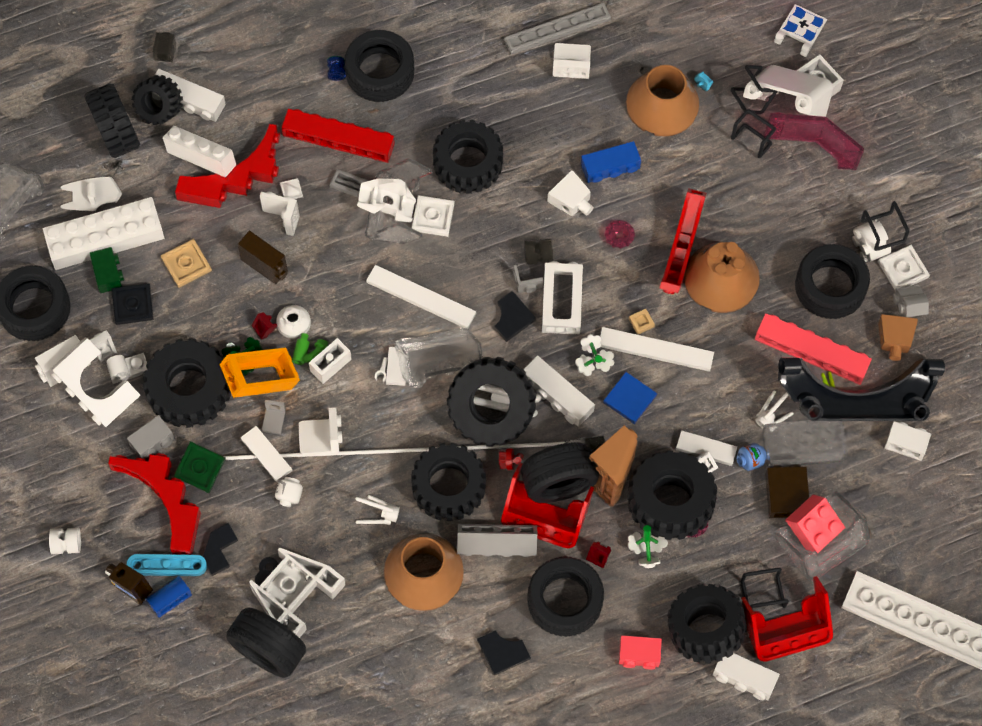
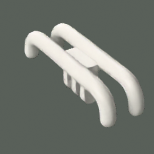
[474,384,541,417]

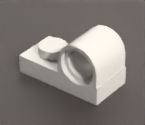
[90,330,117,362]
[106,353,147,384]

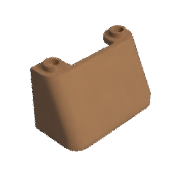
[589,425,638,507]

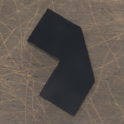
[203,523,238,576]

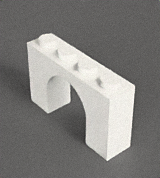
[51,337,140,427]

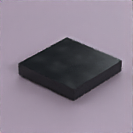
[112,283,154,325]

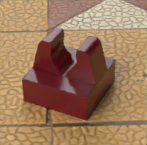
[251,312,277,340]
[586,541,611,568]

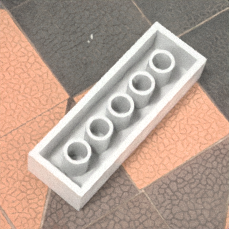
[42,197,165,270]

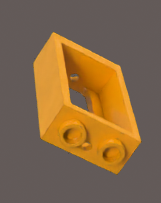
[220,347,300,398]

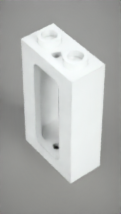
[542,261,583,334]

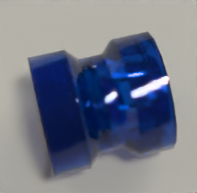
[327,56,346,81]

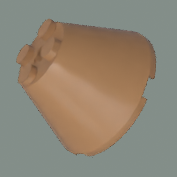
[684,242,760,313]

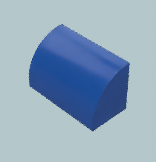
[146,576,192,618]

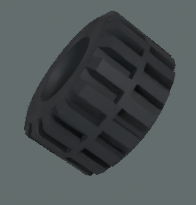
[131,75,183,125]

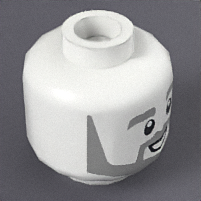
[275,477,303,507]

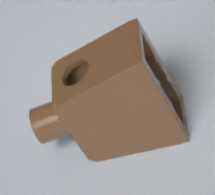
[878,314,918,361]

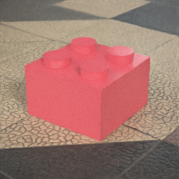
[785,495,845,553]

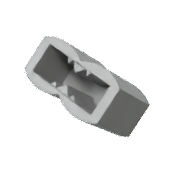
[893,285,929,318]

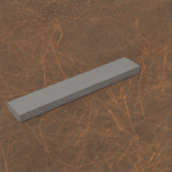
[504,3,611,55]

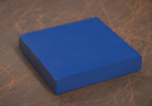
[603,372,657,424]

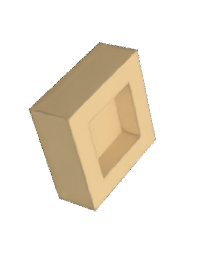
[629,309,655,335]

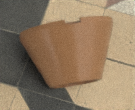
[626,65,699,136]
[384,534,463,611]

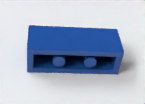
[581,141,641,183]

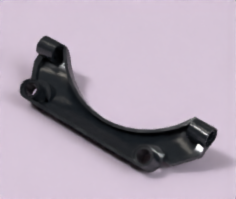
[778,357,945,421]

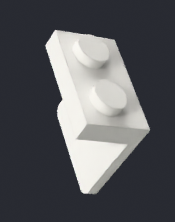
[299,408,342,455]

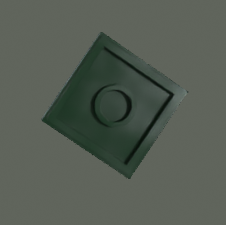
[174,441,226,493]

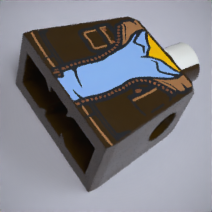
[105,562,153,605]

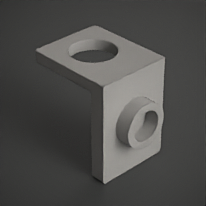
[513,265,544,293]
[262,400,286,435]

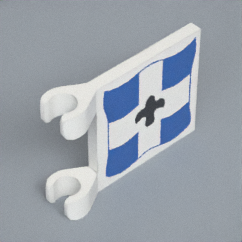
[774,4,827,57]

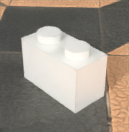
[309,338,351,384]
[884,421,931,461]

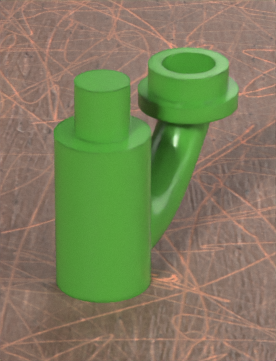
[292,333,328,365]

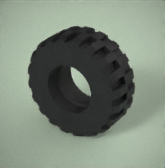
[143,339,231,428]
[447,357,536,447]
[627,451,717,540]

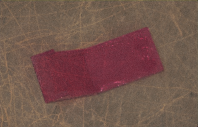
[764,112,864,170]

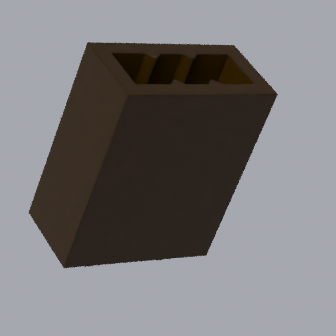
[237,230,288,284]
[765,464,809,519]

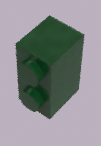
[90,247,124,294]

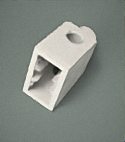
[547,170,594,216]

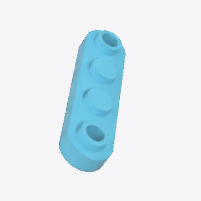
[127,554,207,576]

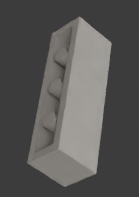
[457,524,537,557]

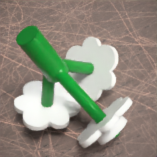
[575,334,614,376]
[627,525,668,568]

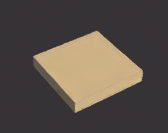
[161,239,212,288]

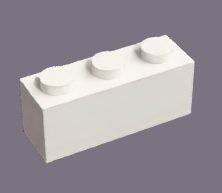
[713,653,780,700]

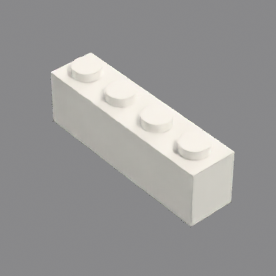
[152,69,226,122]
[163,125,236,177]
[524,355,595,427]

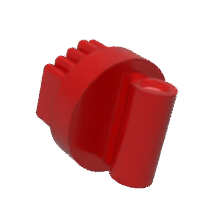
[498,448,524,470]

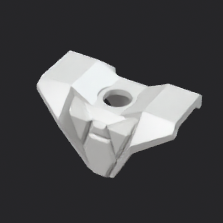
[357,178,416,222]

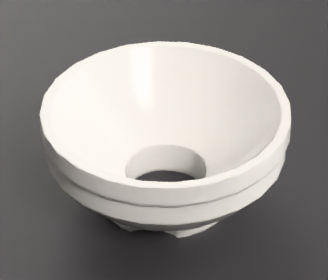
[276,305,311,339]

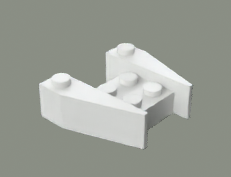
[249,548,345,638]

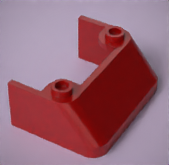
[501,463,595,549]
[741,576,833,662]

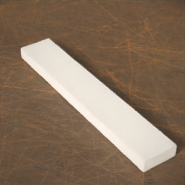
[366,265,476,330]
[600,327,714,372]

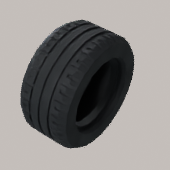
[345,30,414,102]
[795,244,870,319]
[0,265,71,341]
[520,442,599,503]
[527,556,604,637]
[226,607,306,678]

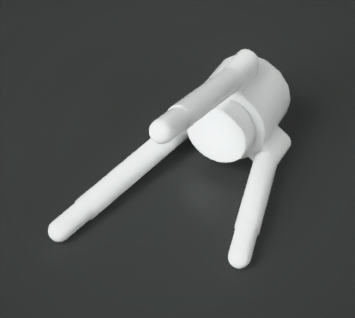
[755,390,794,430]
[355,495,400,525]

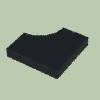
[495,291,536,342]
[477,630,531,676]

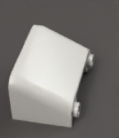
[743,65,833,117]

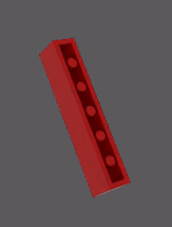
[282,109,395,163]

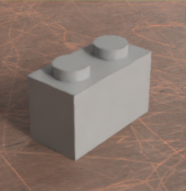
[127,415,174,460]

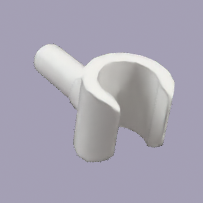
[375,357,388,383]

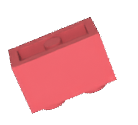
[619,636,662,670]

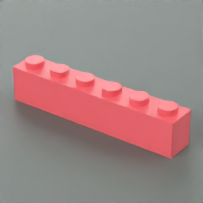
[755,314,872,385]

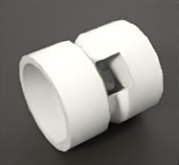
[49,527,81,554]

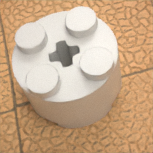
[852,219,891,262]

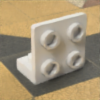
[553,43,591,79]
[260,192,300,236]

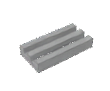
[330,169,369,197]

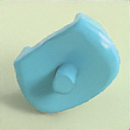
[694,71,713,91]

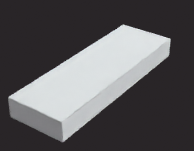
[241,426,292,482]
[676,430,737,466]

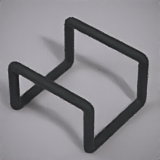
[730,65,778,114]
[731,109,776,158]
[861,201,909,251]
[741,568,789,609]

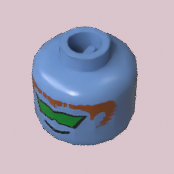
[736,443,767,471]

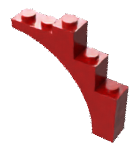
[175,124,280,208]
[660,188,707,294]
[108,453,201,555]

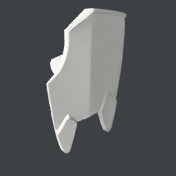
[61,177,122,211]

